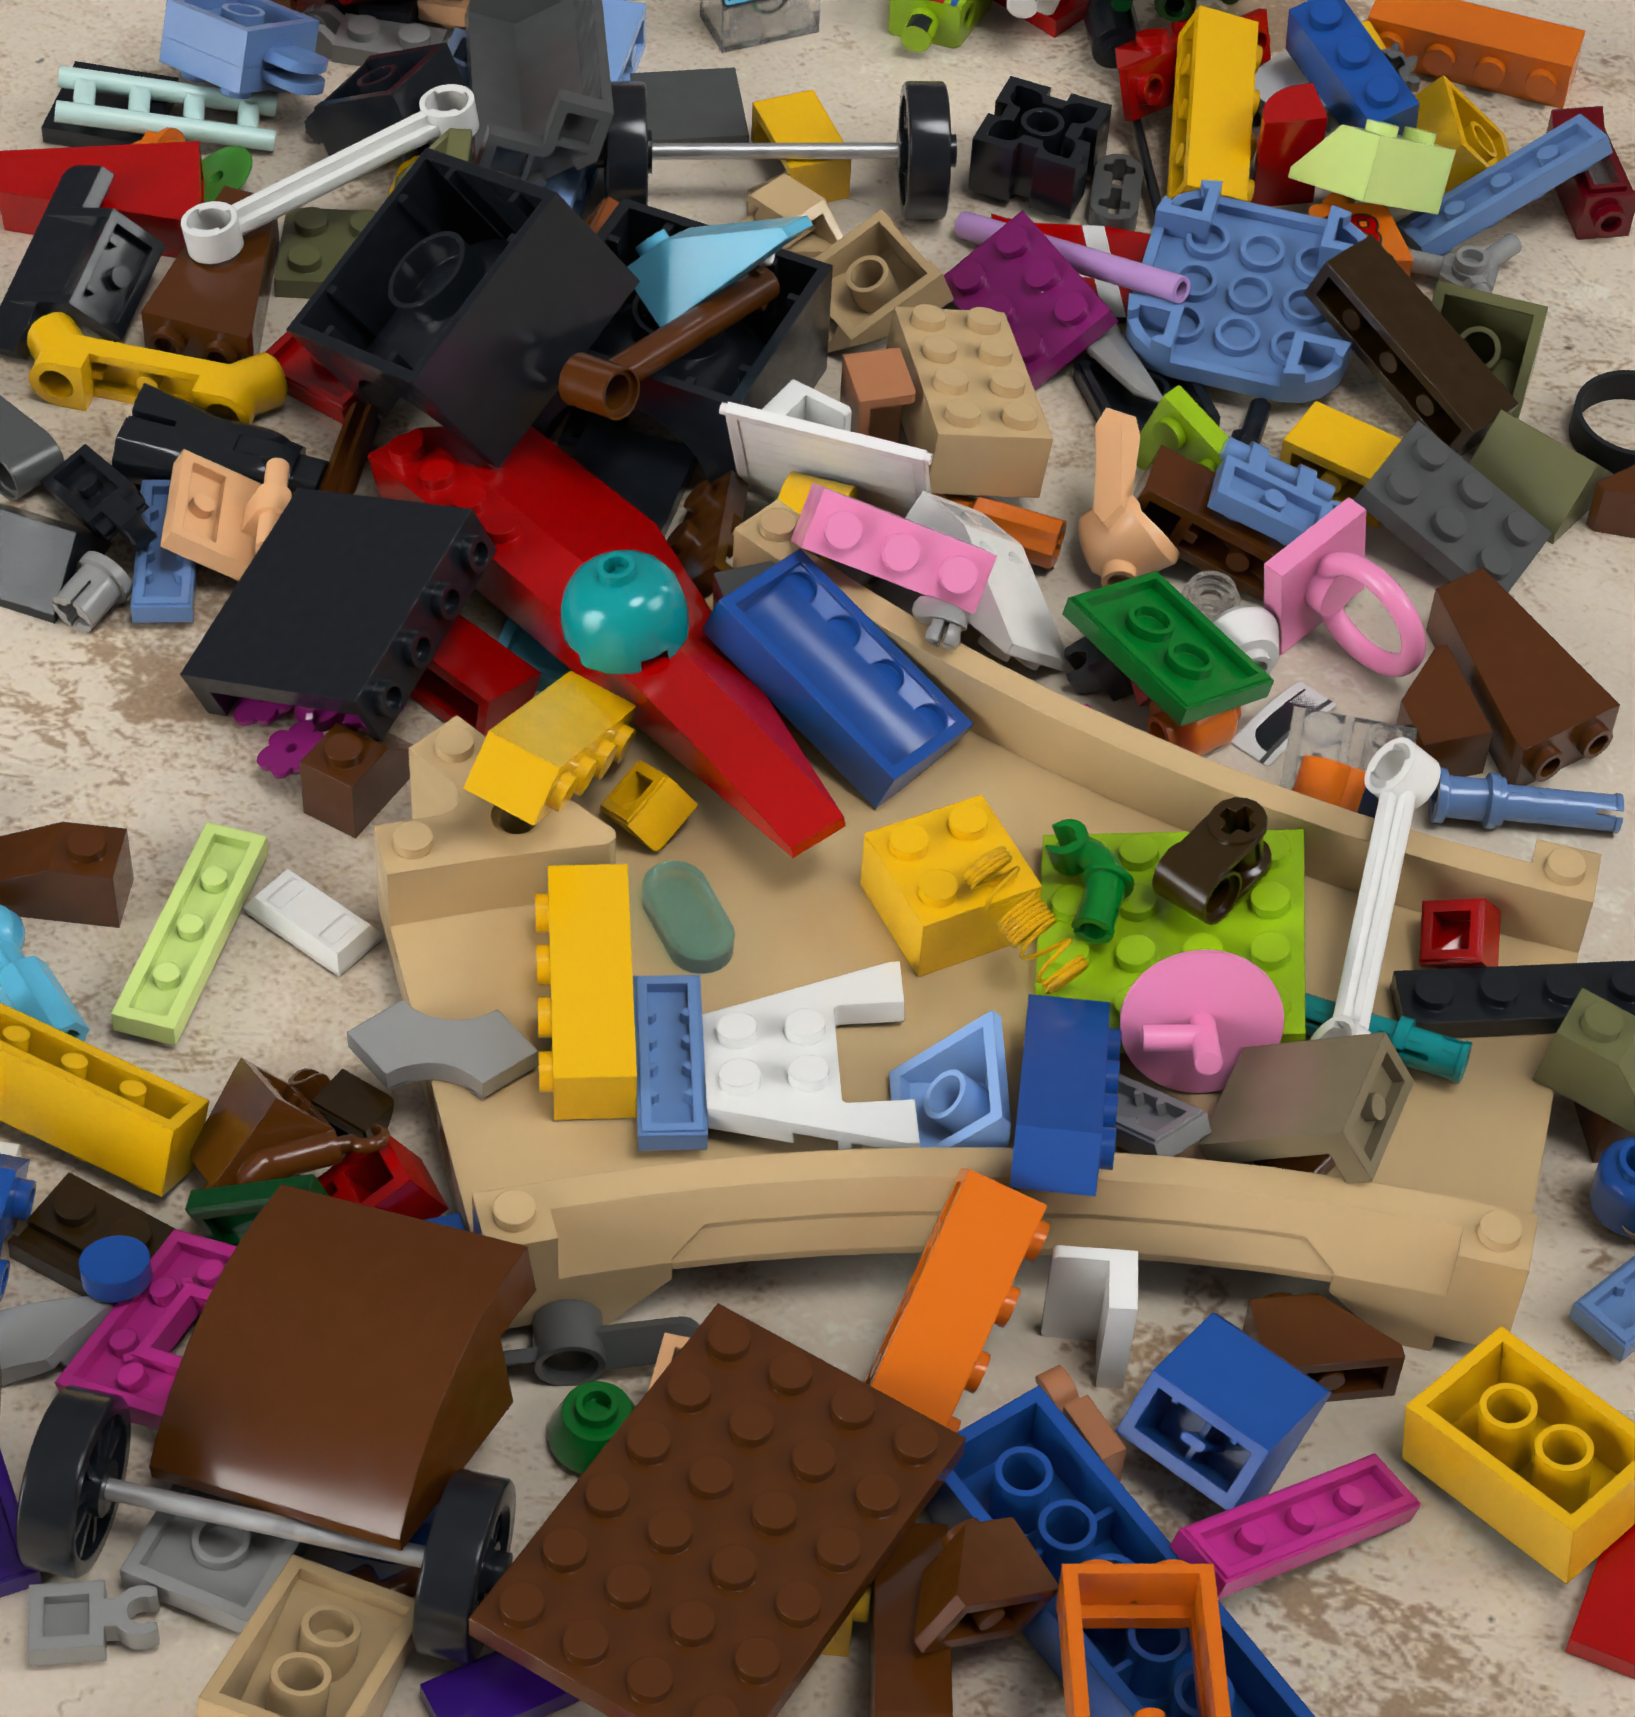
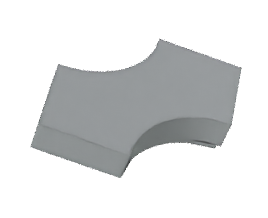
[347,1000,539,1099]

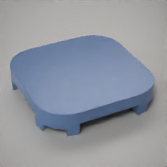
[1125,180,1367,403]

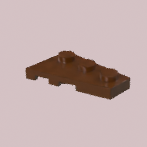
[667,470,749,598]

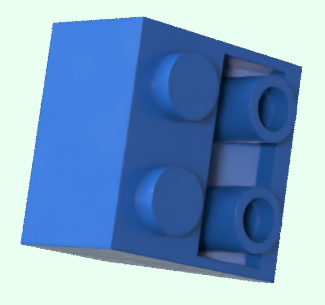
[1115,1313,1332,1510]

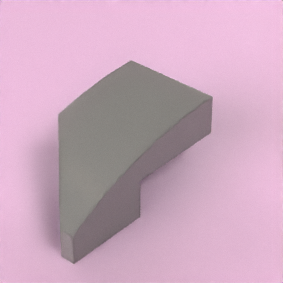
[0,1296,117,1386]

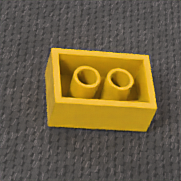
[1402,1326,1635,1584]

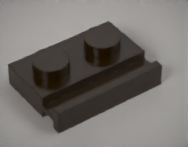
[7,1172,175,1296]

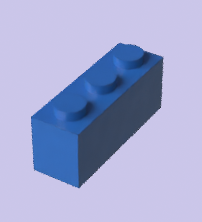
[1286,0,1420,136]

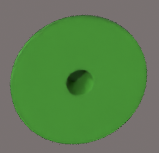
[202,146,253,203]

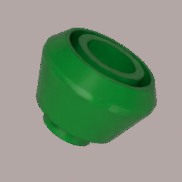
[548,1381,636,1474]

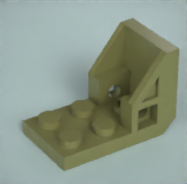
[274,128,473,299]

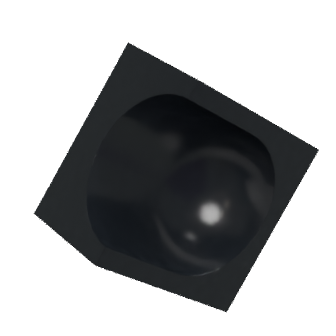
[286,147,640,468]
[531,198,833,483]

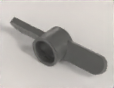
[503,1299,700,1386]

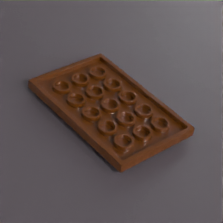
[468,1303,966,1717]

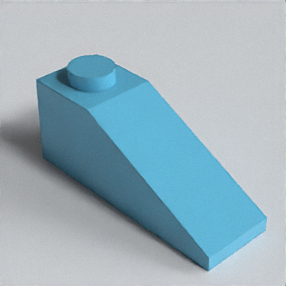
[627,215,813,327]

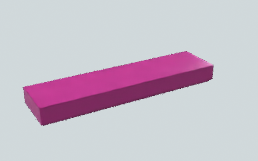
[1170,1453,1421,1600]

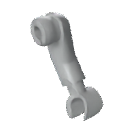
[912,595,967,650]

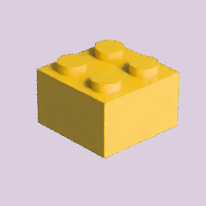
[860,794,1042,977]

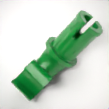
[1045,819,1135,944]

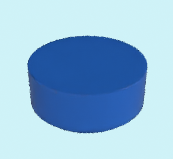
[79,1235,153,1302]

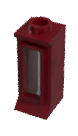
[1546,106,1635,240]

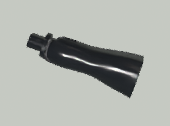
[112,383,329,496]

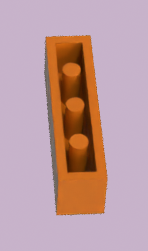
[1367,0,1586,109]
[864,1168,1050,1432]

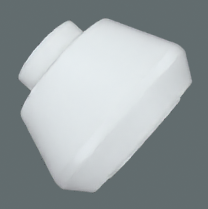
[1211,605,1279,675]

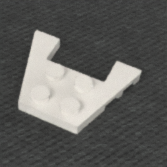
[702,961,920,1150]

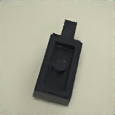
[40,444,157,552]

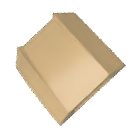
[814,209,954,353]

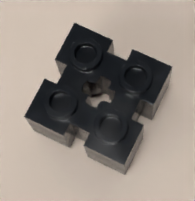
[968,76,1112,220]

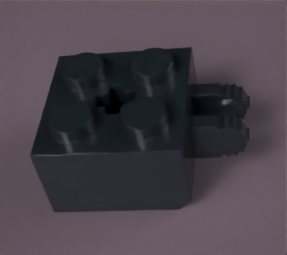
[304,42,466,161]

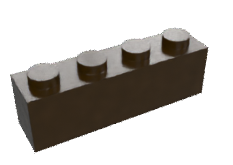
[1304,234,1519,456]

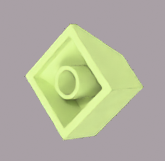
[1288,119,1456,215]

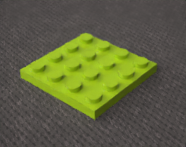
[1035,829,1306,1053]

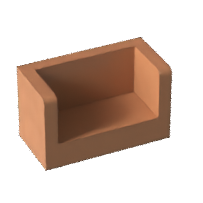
[840,347,916,443]

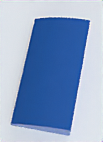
[702,548,974,809]

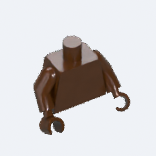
[190,1058,390,1189]

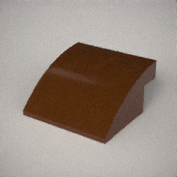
[149,1184,536,1551]

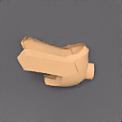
[1078,407,1180,587]

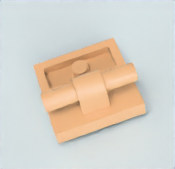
[160,449,292,581]

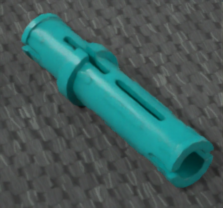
[1306,993,1473,1084]

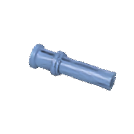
[1429,767,1624,834]

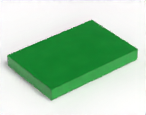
[1062,571,1274,726]

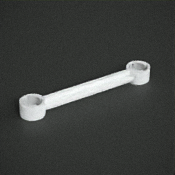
[181,84,479,264]
[1310,737,1441,1040]

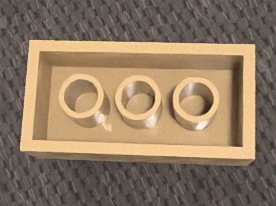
[886,304,1053,498]

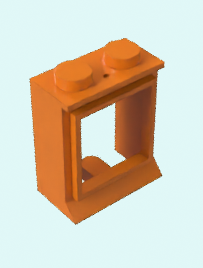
[1056,1559,1231,1717]

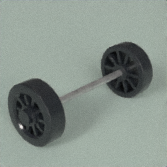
[594,81,957,220]
[16,1385,516,1665]

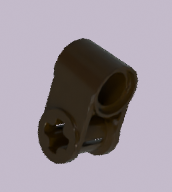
[1152,797,1272,925]

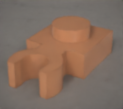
[1035,1365,1127,1481]

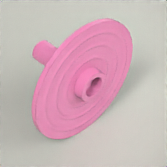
[1119,950,1284,1093]

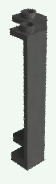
[465,0,614,187]

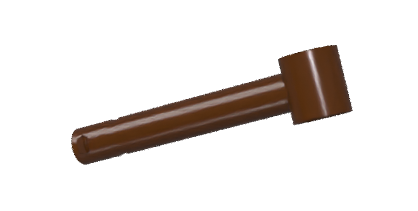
[559,267,780,420]

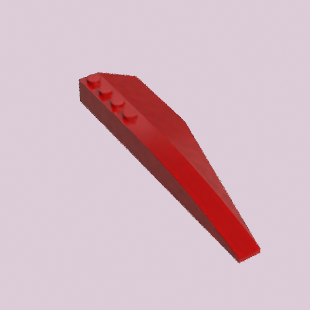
[368,426,846,858]

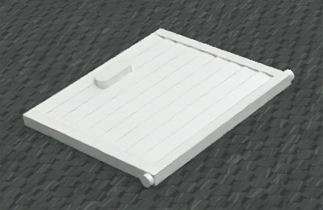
[719,401,933,518]

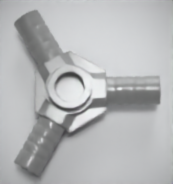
[1408,233,1522,293]

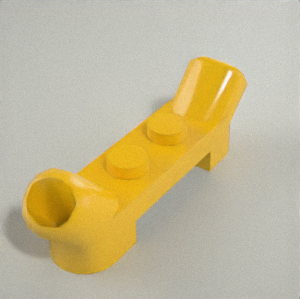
[27,312,288,424]

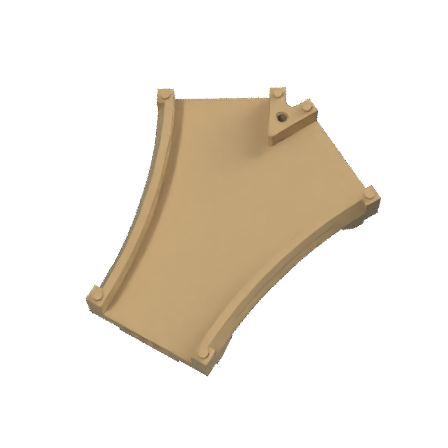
[374,499,1602,1351]

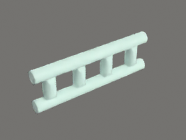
[54,65,277,151]

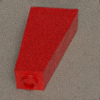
[0,141,205,258]

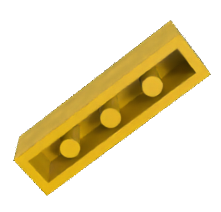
[1167,5,1263,203]
[463,670,637,826]
[535,864,637,1120]
[0,1003,210,1197]

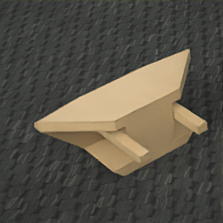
[739,173,843,258]

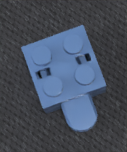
[159,0,329,99]

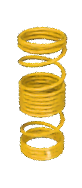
[962,846,1089,994]

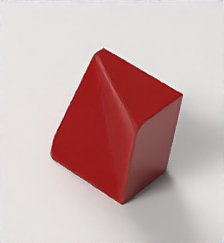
[1419,898,1501,969]

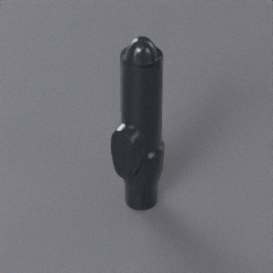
[1231,398,1272,445]

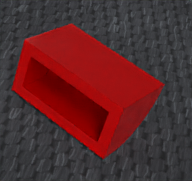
[1251,83,1328,207]
[410,614,541,737]

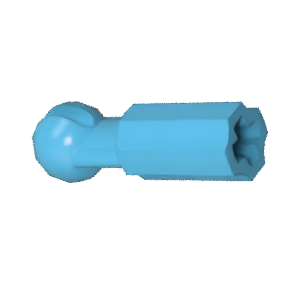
[0,905,90,1042]

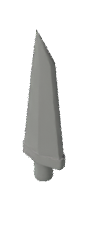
[1085,324,1163,403]

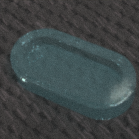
[641,861,735,974]

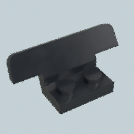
[0,165,166,360]

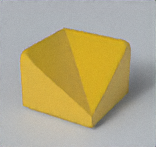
[599,760,698,851]

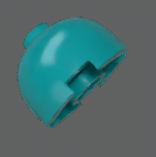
[561,550,690,674]

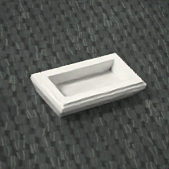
[244,869,383,977]

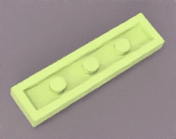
[111,822,269,1046]

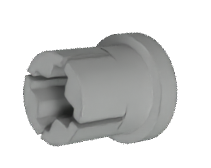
[52,551,133,633]

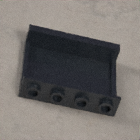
[180,488,497,742]

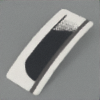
[1232,682,1337,766]

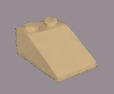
[196,1554,415,1717]

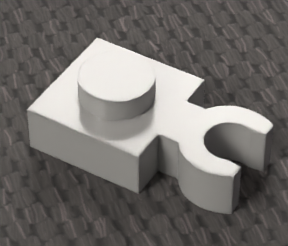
[27,1580,160,1666]

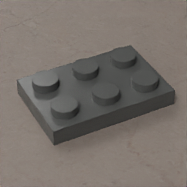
[1353,421,1553,592]

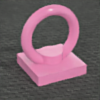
[1264,497,1426,677]

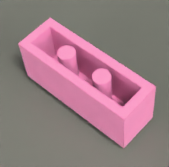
[791,483,997,614]

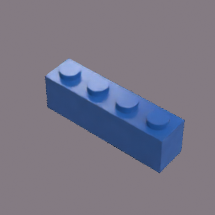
[1010,994,1122,1196]

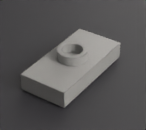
[1115,1073,1212,1157]

